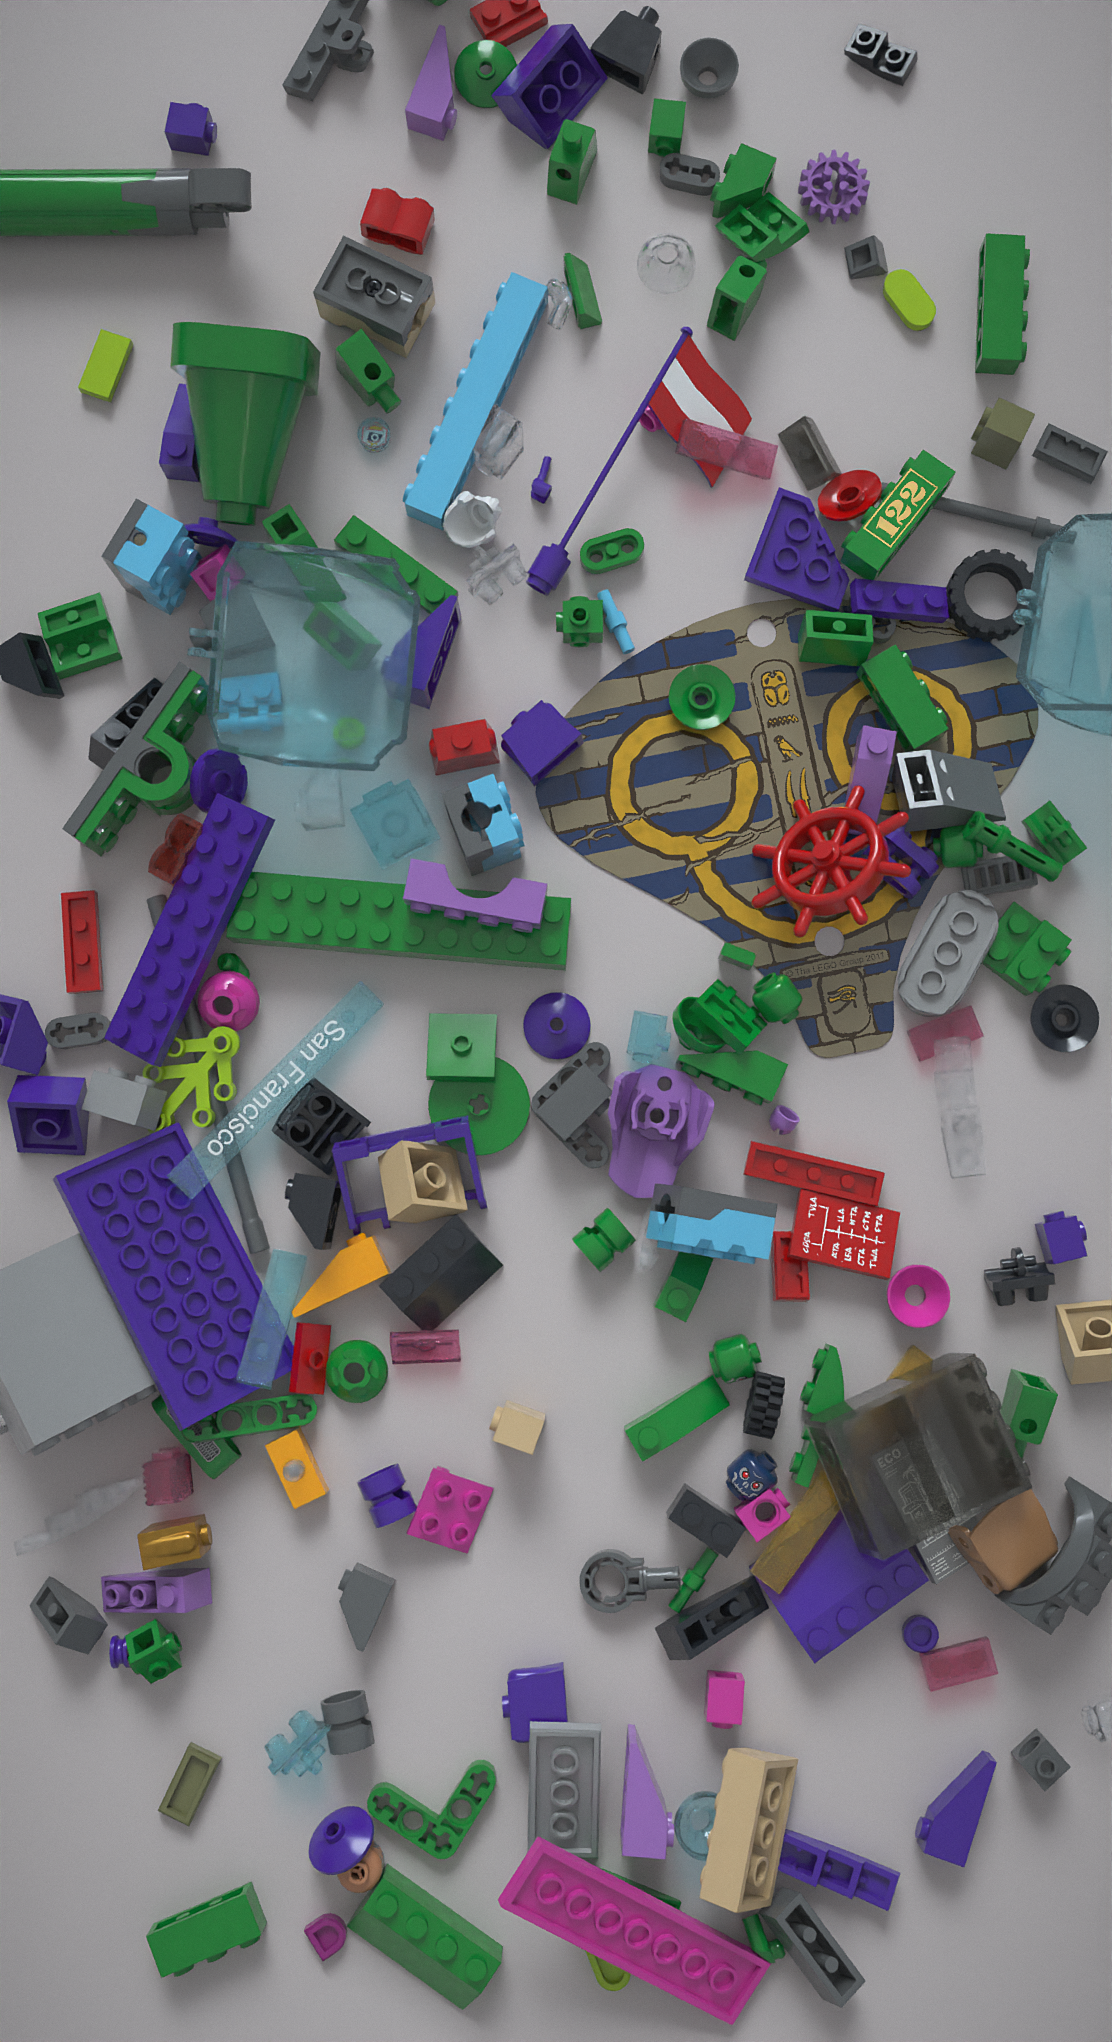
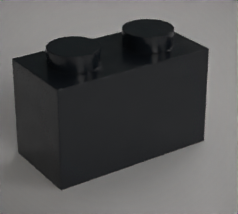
[666,1483,746,1558]

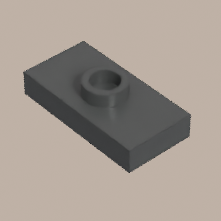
[1032,423,1108,484]

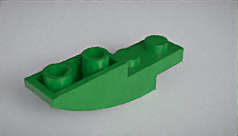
[789,1343,844,1488]

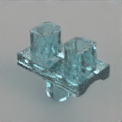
[264,1710,331,1777]

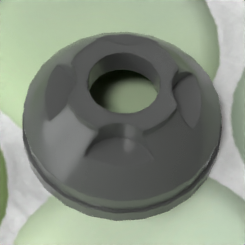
[680,37,739,99]

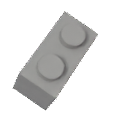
[82,1067,167,1131]

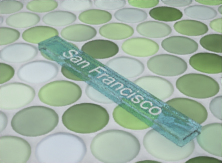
[167,981,384,1200]

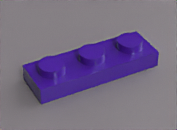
[850,578,949,623]

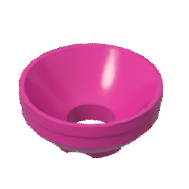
[197,971,260,1031]
[886,1265,950,1328]

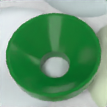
[672,997,726,1054]
[326,1340,388,1403]

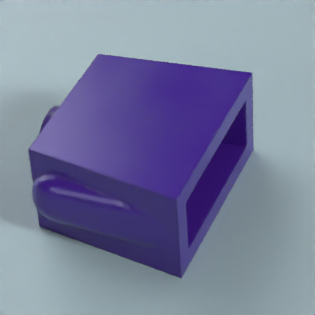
[500,700,584,787]
[502,1662,568,1743]

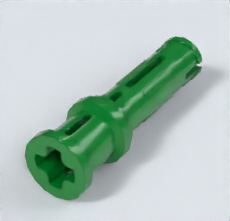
[963,811,1063,882]

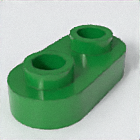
[580,528,644,574]

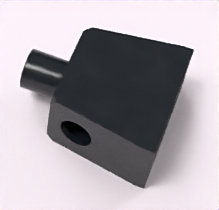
[590,6,662,95]

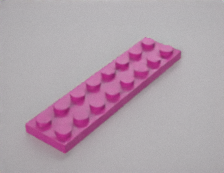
[498,1836,771,2025]

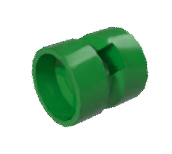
[572,1207,636,1272]

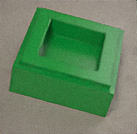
[718,942,756,971]

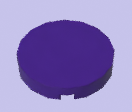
[190,748,248,814]

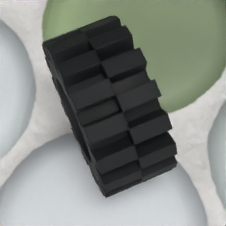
[743,1371,785,1440]

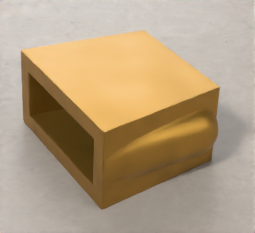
[137,1514,212,1570]

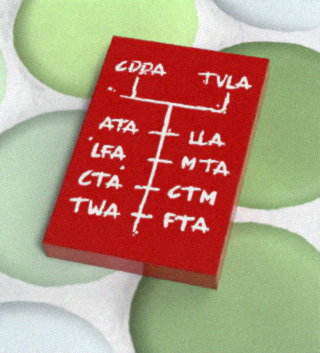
[787,1189,900,1280]

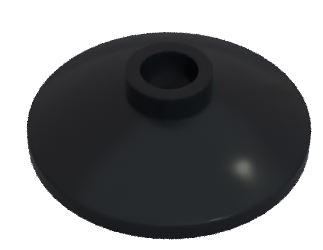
[1030,984,1099,1052]

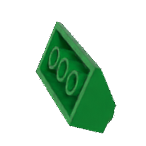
[346,1863,503,2010]

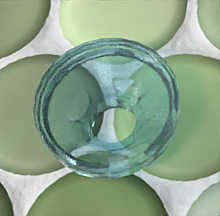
[674,1791,717,1861]

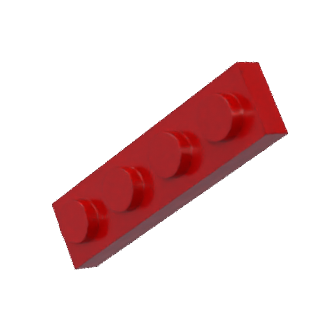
[743,1141,885,1206]

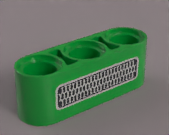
[151,1394,242,1479]

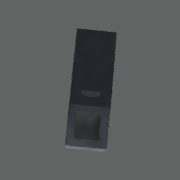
[88,677,163,770]

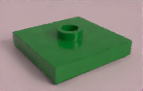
[426,1013,497,1081]

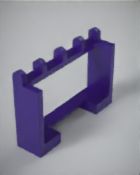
[332,1115,488,1236]

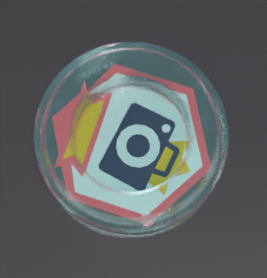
[357,417,391,453]

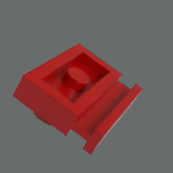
[470,0,548,47]

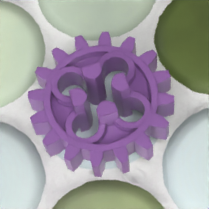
[798,150,870,224]

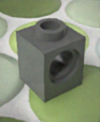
[1011,1728,1071,1791]

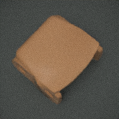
[948,1480,1058,1594]

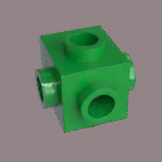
[556,596,603,648]
[125,1619,182,1684]

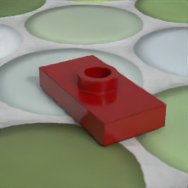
[771,1231,810,1302]
[289,1322,332,1395]

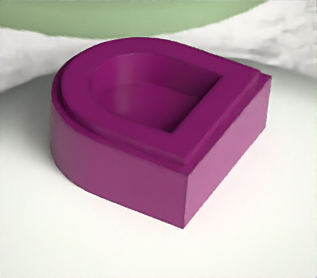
[304,1913,347,1962]

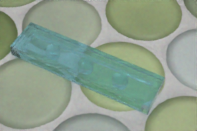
[236,1249,307,1390]

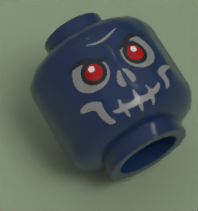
[726,1449,778,1502]

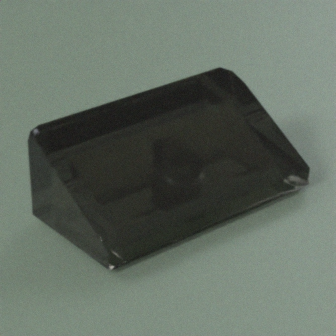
[778,415,842,491]

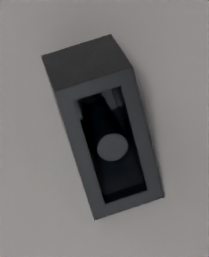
[0,632,65,699]

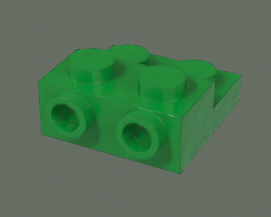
[982,901,1072,996]

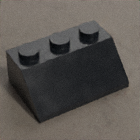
[379,1215,503,1335]

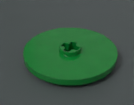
[428,1057,530,1156]

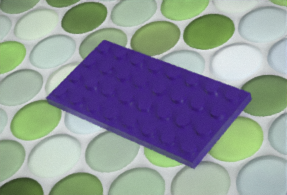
[53,1122,294,1431]

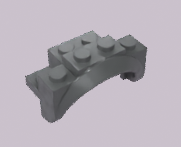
[994,1476,1112,1635]

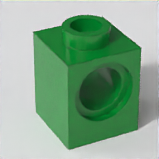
[648,98,686,157]

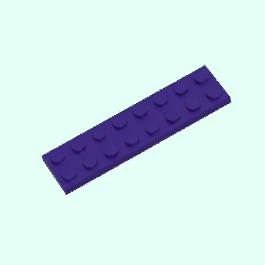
[104,793,275,1067]

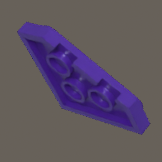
[744,487,850,612]

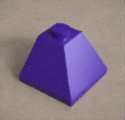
[0,994,48,1075]

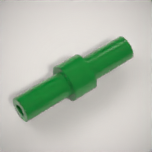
[668,1547,719,1614]

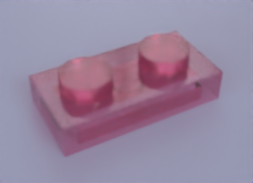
[919,1636,998,1692]

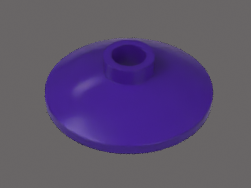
[184,517,239,549]
[523,992,591,1059]
[308,1806,374,1875]

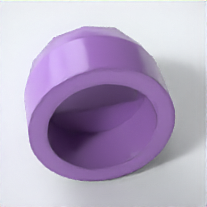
[769,1105,800,1135]

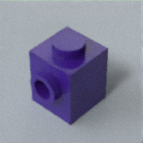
[164,102,217,156]
[1035,1211,1087,1265]

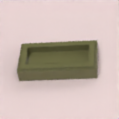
[158,1742,222,1826]

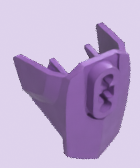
[608,1064,715,1198]

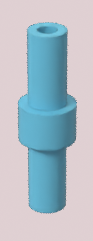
[597,589,635,655]

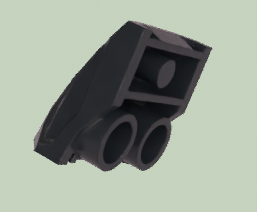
[271,1077,371,1176]

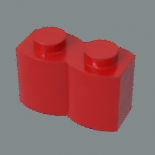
[360,188,435,255]

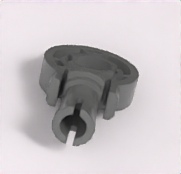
[579,1549,681,1613]

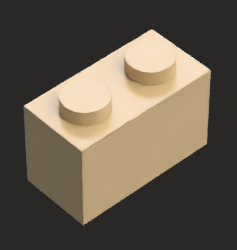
[489,1400,545,1455]

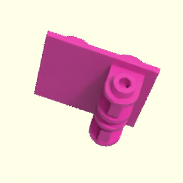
[406,1466,494,1554]

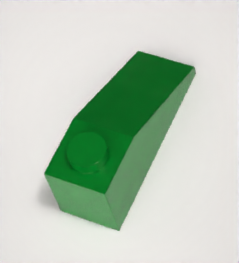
[624,1374,730,1462]

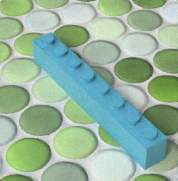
[403,272,548,531]

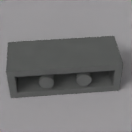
[758,1886,866,2008]

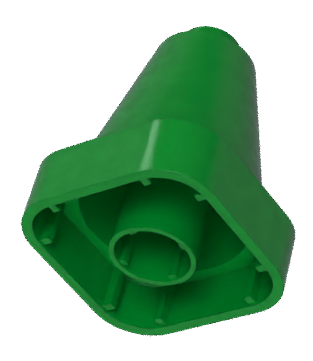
[170,322,321,526]

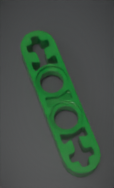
[180,1394,317,1443]

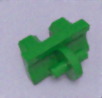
[1021,800,1087,866]

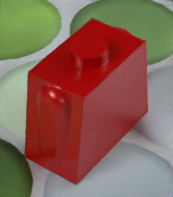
[429,719,500,775]

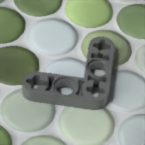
[531,1042,611,1169]

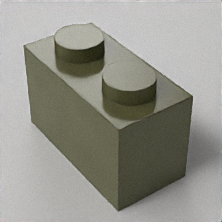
[971,397,1035,469]

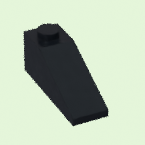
[655,1576,769,1660]

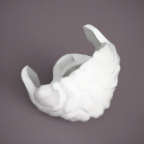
[443,491,503,548]

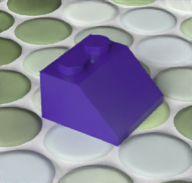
[7,1075,89,1155]

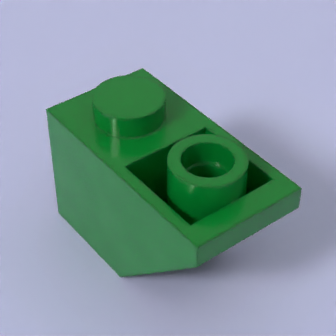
[710,143,777,218]

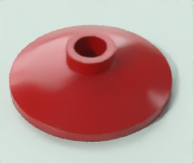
[818,470,882,522]

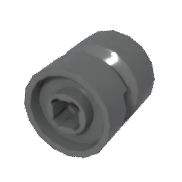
[320,1690,375,1755]

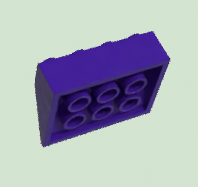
[748,1486,929,1664]

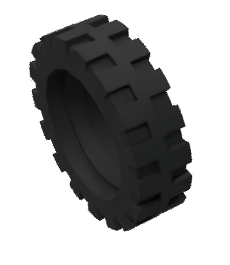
[946,549,1038,642]

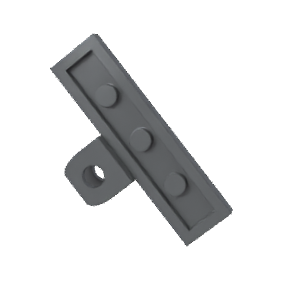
[282,0,374,102]

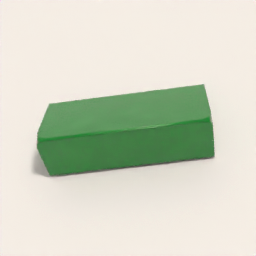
[563,253,602,329]

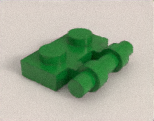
[689,979,768,1055]

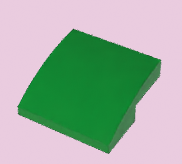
[715,191,810,262]
[37,592,122,680]

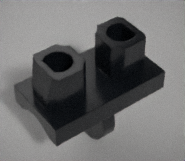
[984,1247,1055,1306]

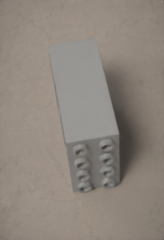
[0,1233,157,1456]

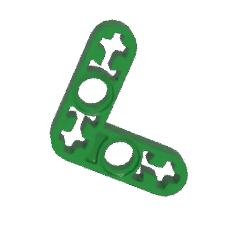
[367,1760,496,1859]

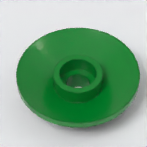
[454,40,517,108]
[669,664,735,730]

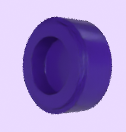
[902,1615,939,1653]

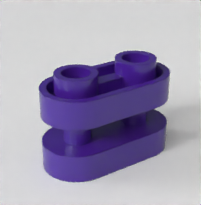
[861,827,939,899]

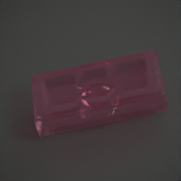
[907,1005,984,1062]
[389,1330,461,1365]

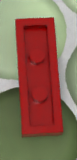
[61,890,103,994]

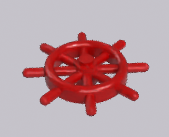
[751,785,911,938]

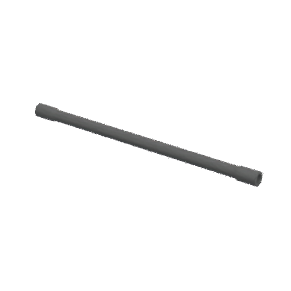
[146,895,270,1254]

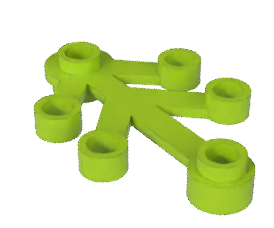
[143,1026,240,1133]

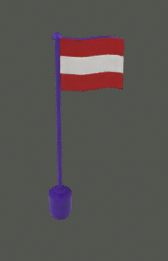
[526,326,752,596]

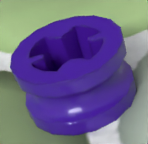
[109,1635,131,1669]

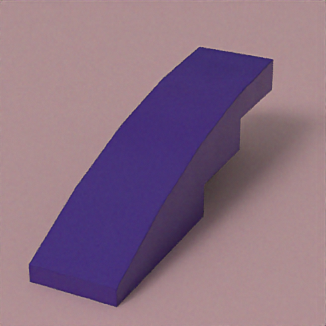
[778,1829,901,1911]

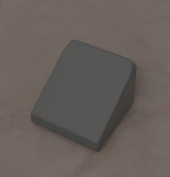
[844,235,888,279]

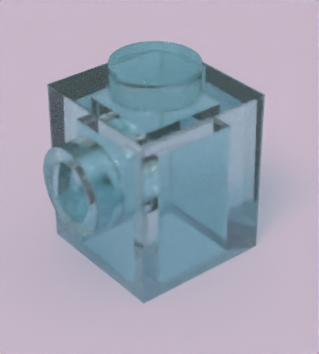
[626,1010,671,1064]

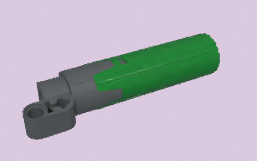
[0,168,252,236]

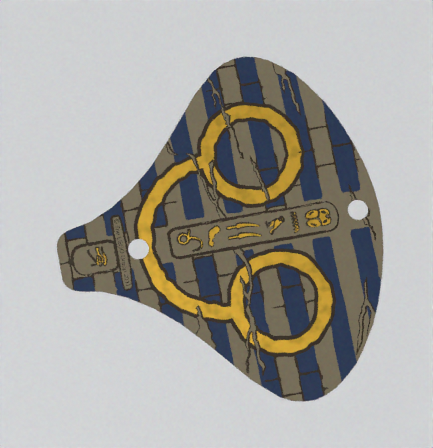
[535,599,1039,1058]

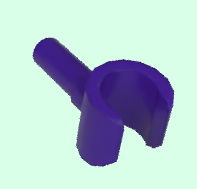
[531,456,552,504]

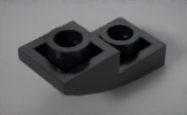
[844,24,918,86]

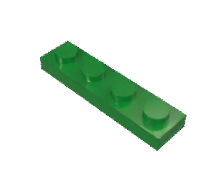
[334,515,459,614]

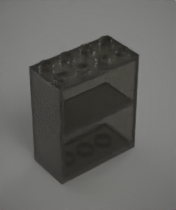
[803,1353,1033,1560]

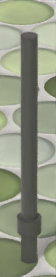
[882,482,1075,542]

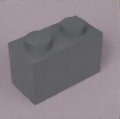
[535,1063,612,1142]

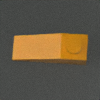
[292,1233,392,1318]

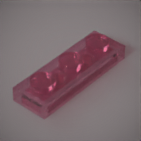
[675,418,778,480]

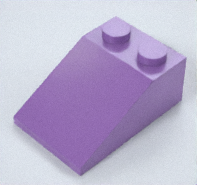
[620,1724,674,1859]

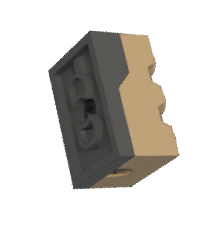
[313,235,436,358]

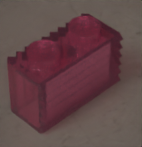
[142,1446,194,1506]

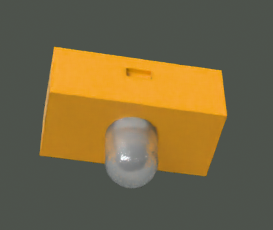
[265,1428,329,1509]

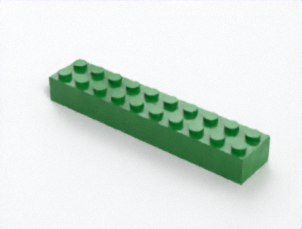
[226,872,571,971]

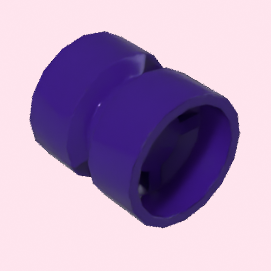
[357,1463,417,1528]

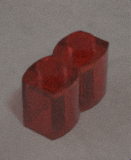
[148,813,203,887]

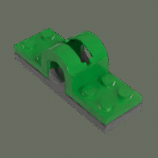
[62,662,213,857]

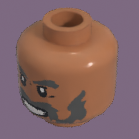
[337,1840,384,1893]

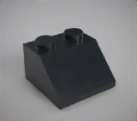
[284,1173,342,1250]

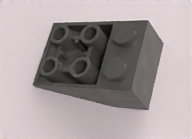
[892,750,1006,832]

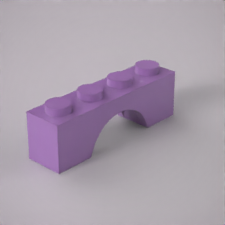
[403,858,548,933]

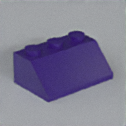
[491,24,608,149]

